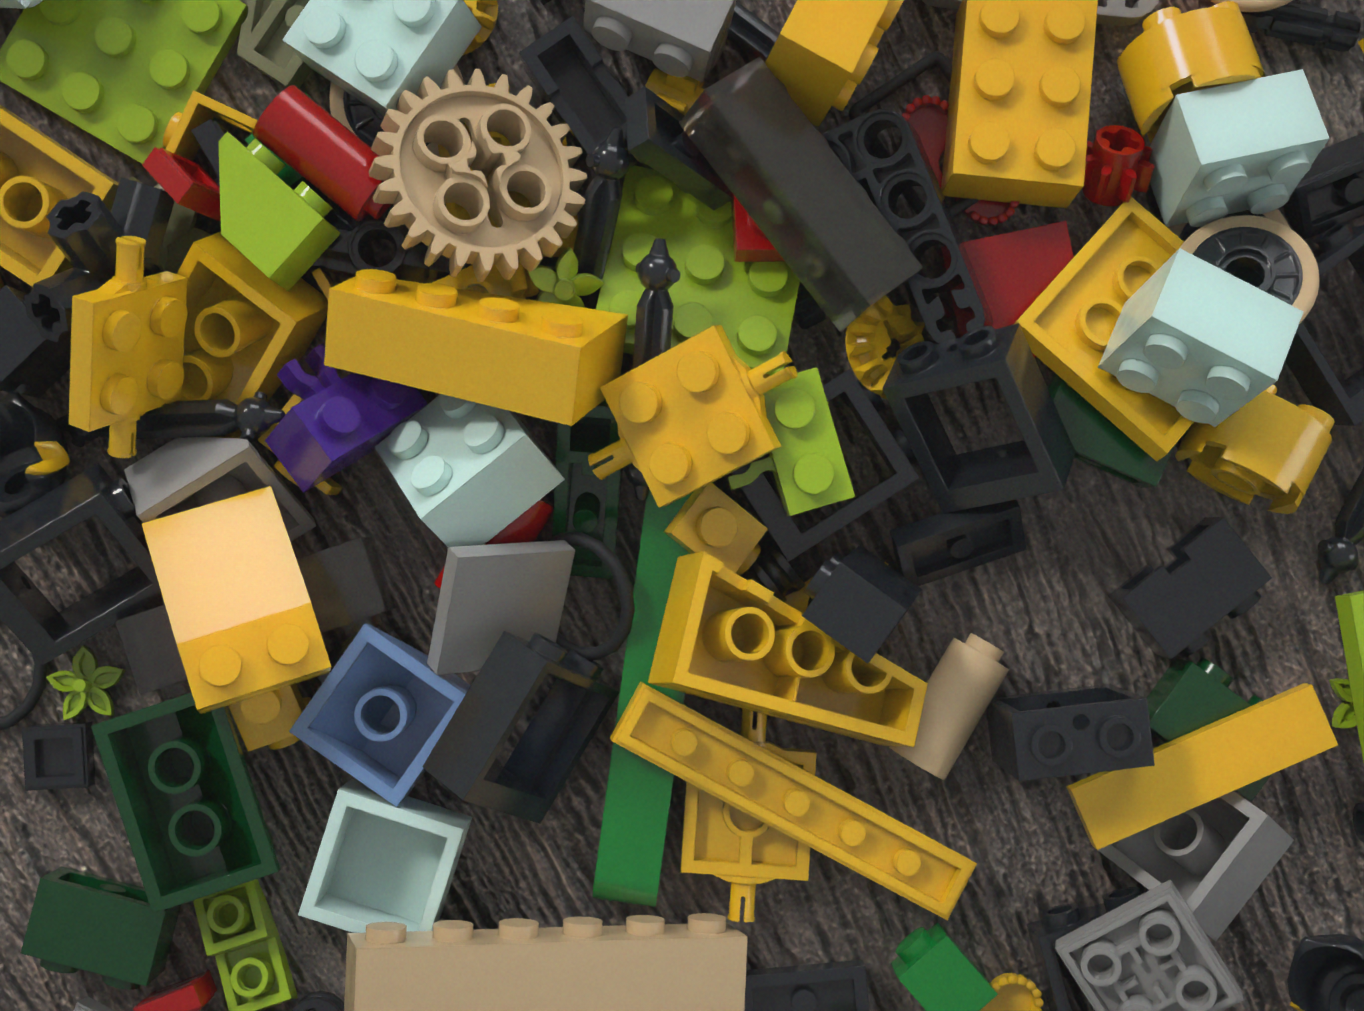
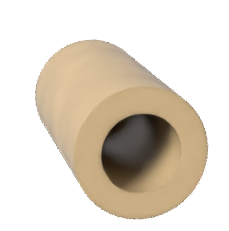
[889,633,1009,780]

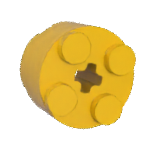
[1117,1,1266,144]
[1175,384,1335,514]

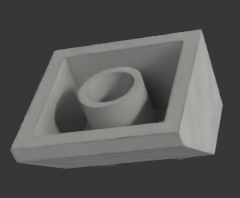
[583,0,737,82]
[1098,791,1294,942]

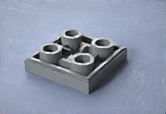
[427,540,575,675]
[1055,879,1243,1011]

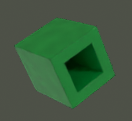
[891,922,998,1011]

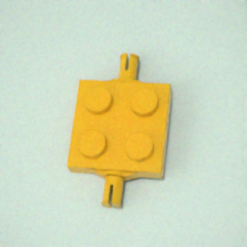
[69,236,188,458]
[588,325,798,508]
[680,708,817,923]

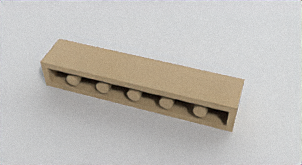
[344,913,748,1011]

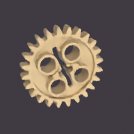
[369,69,587,282]

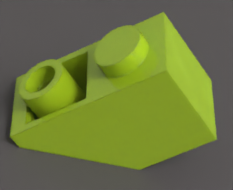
[218,131,341,291]

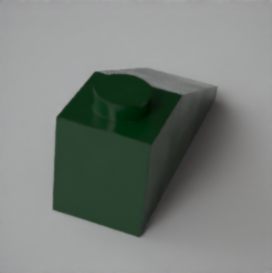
[552,375,623,579]

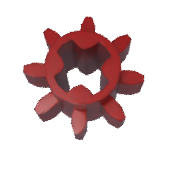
[1082,125,1155,206]

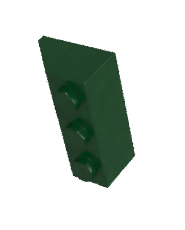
[91,692,281,913]

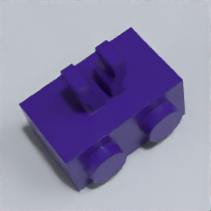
[265,343,427,493]

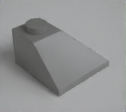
[124,437,316,542]

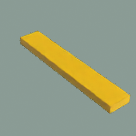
[609,681,977,920]

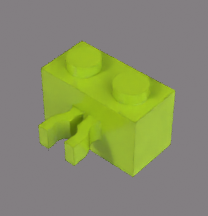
[727,367,855,516]

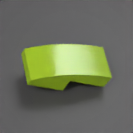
[193,879,298,1011]

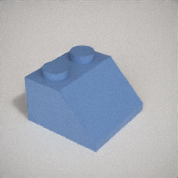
[289,623,471,807]

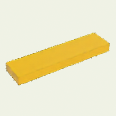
[1066,683,1338,850]

